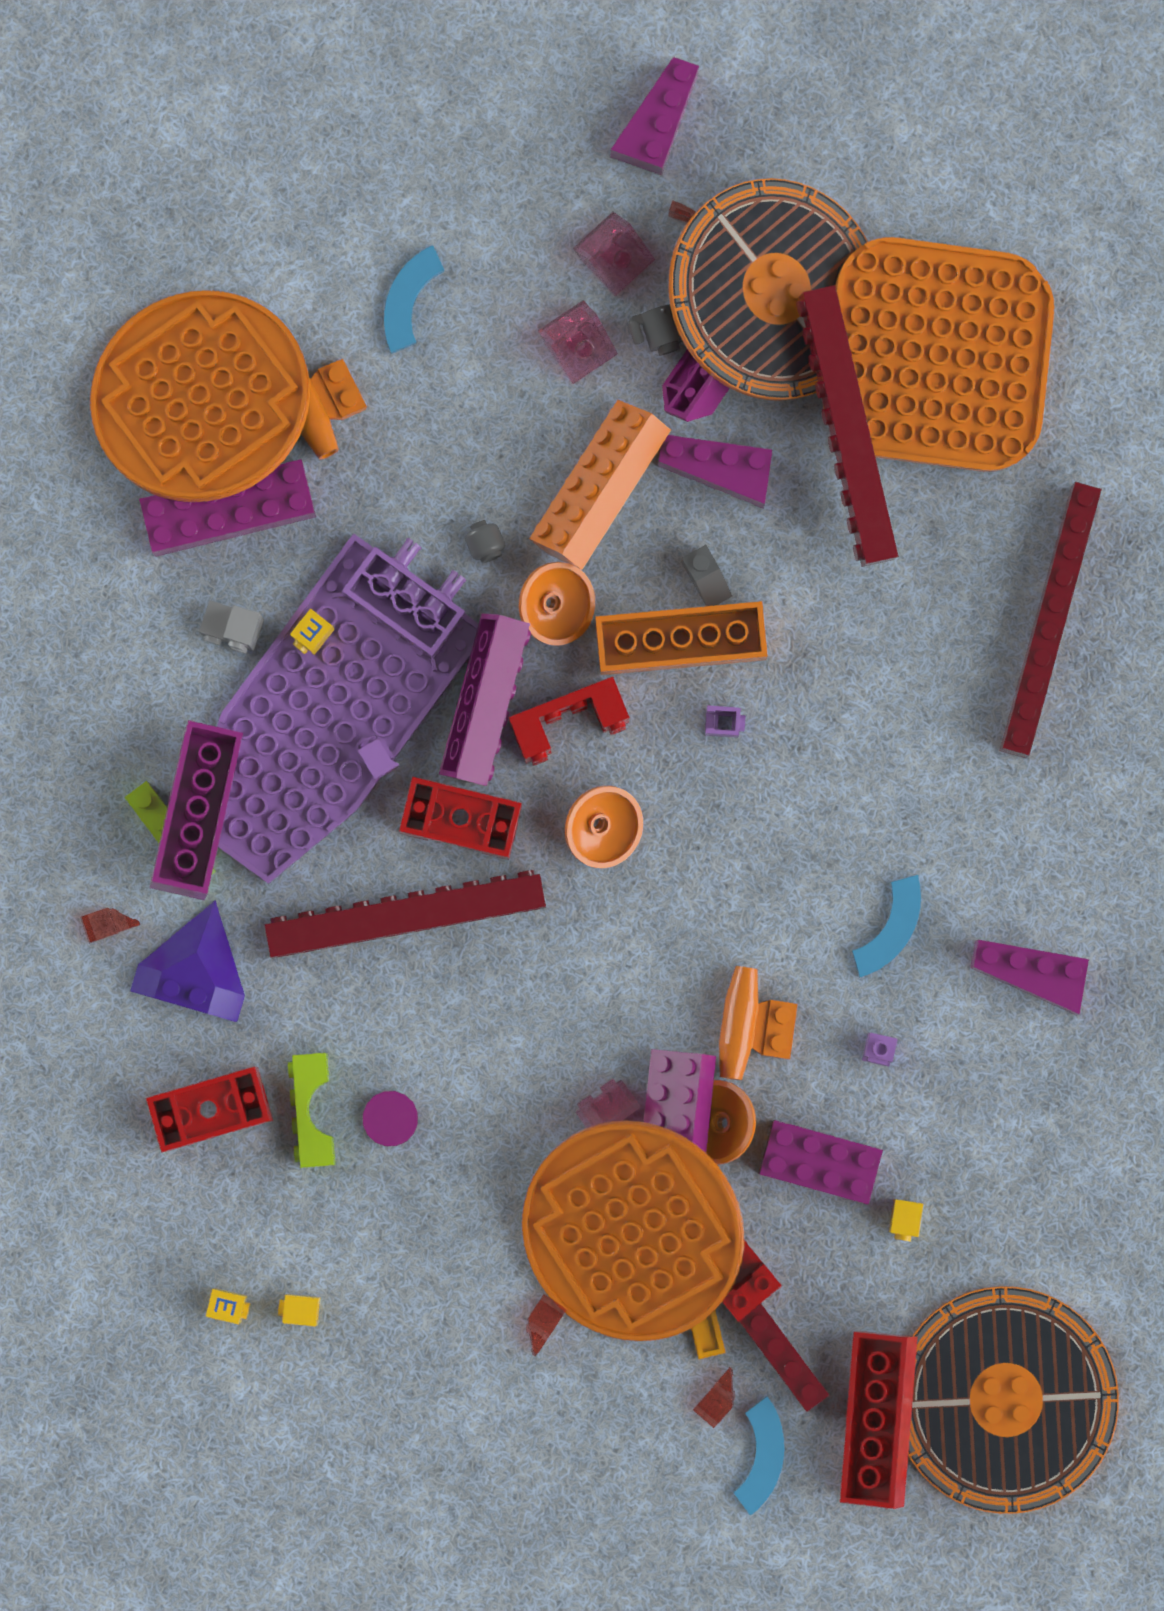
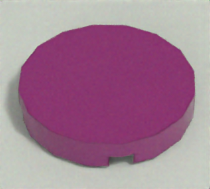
[363,1091,418,1146]

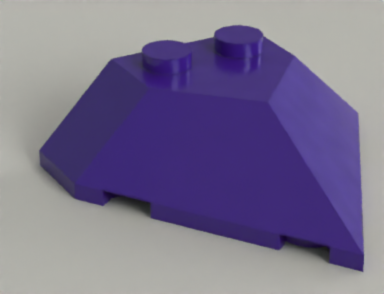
[130,900,245,1022]

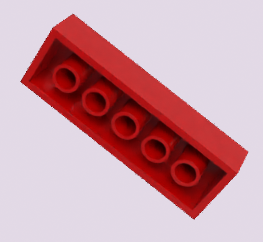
[840,1331,917,1509]

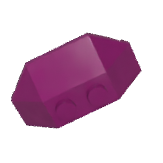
[662,349,730,422]

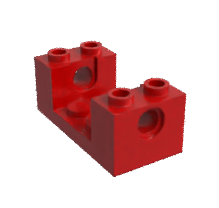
[509,676,630,766]
[399,777,522,860]
[146,1066,274,1153]
[722,1240,782,1322]

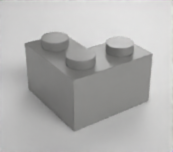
[199,600,264,654]

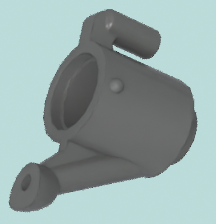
[628,304,683,356]

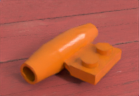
[301,358,367,460]
[719,966,798,1080]

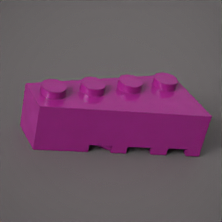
[610,57,699,176]
[658,435,773,509]
[971,939,1089,1015]

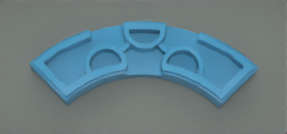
[384,245,445,354]
[852,875,921,978]
[733,1396,785,1516]

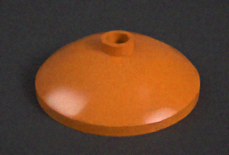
[519,562,595,646]
[565,785,643,868]
[706,1080,756,1165]

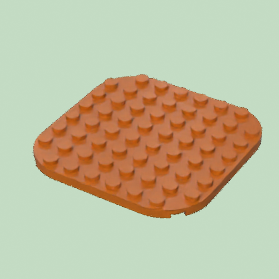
[836,237,1054,472]

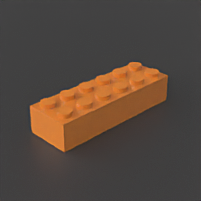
[529,400,671,570]
[595,601,768,676]

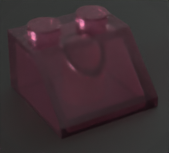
[573,212,655,296]
[538,300,618,384]
[576,1079,641,1128]

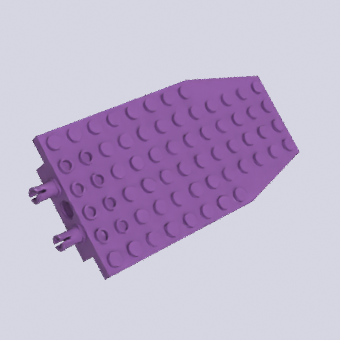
[217,533,479,884]

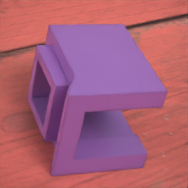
[705,705,745,738]
[358,735,399,781]
[862,1032,898,1067]

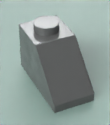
[681,545,732,606]

